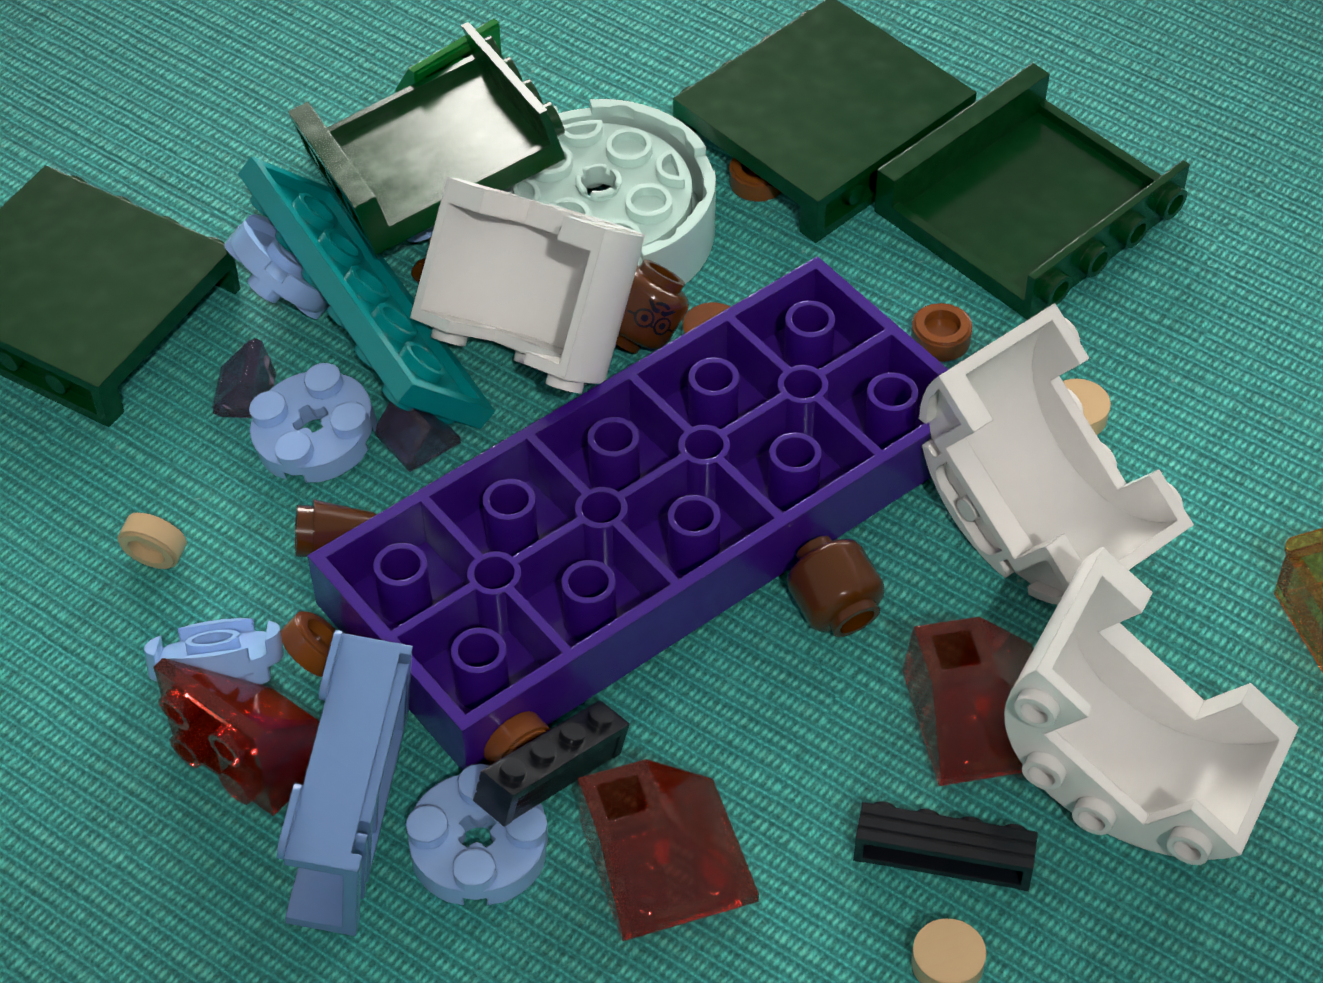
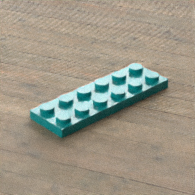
[238,156,495,429]

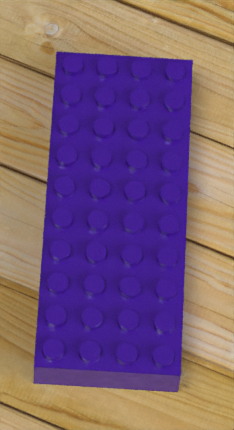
[307,256,949,771]

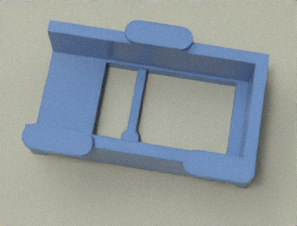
[277,630,413,936]

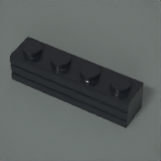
[473,700,630,827]
[853,801,1038,892]

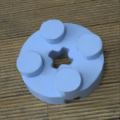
[224,214,329,319]
[249,363,377,483]
[144,618,284,697]
[406,764,548,905]

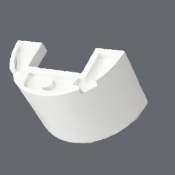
[410,177,645,394]
[919,303,1194,605]
[1004,547,1299,865]

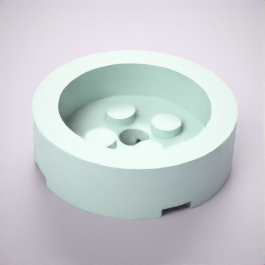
[503,99,716,284]

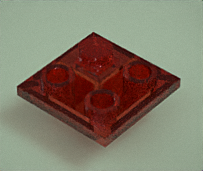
[902,617,1034,786]
[153,658,320,816]
[578,759,759,941]

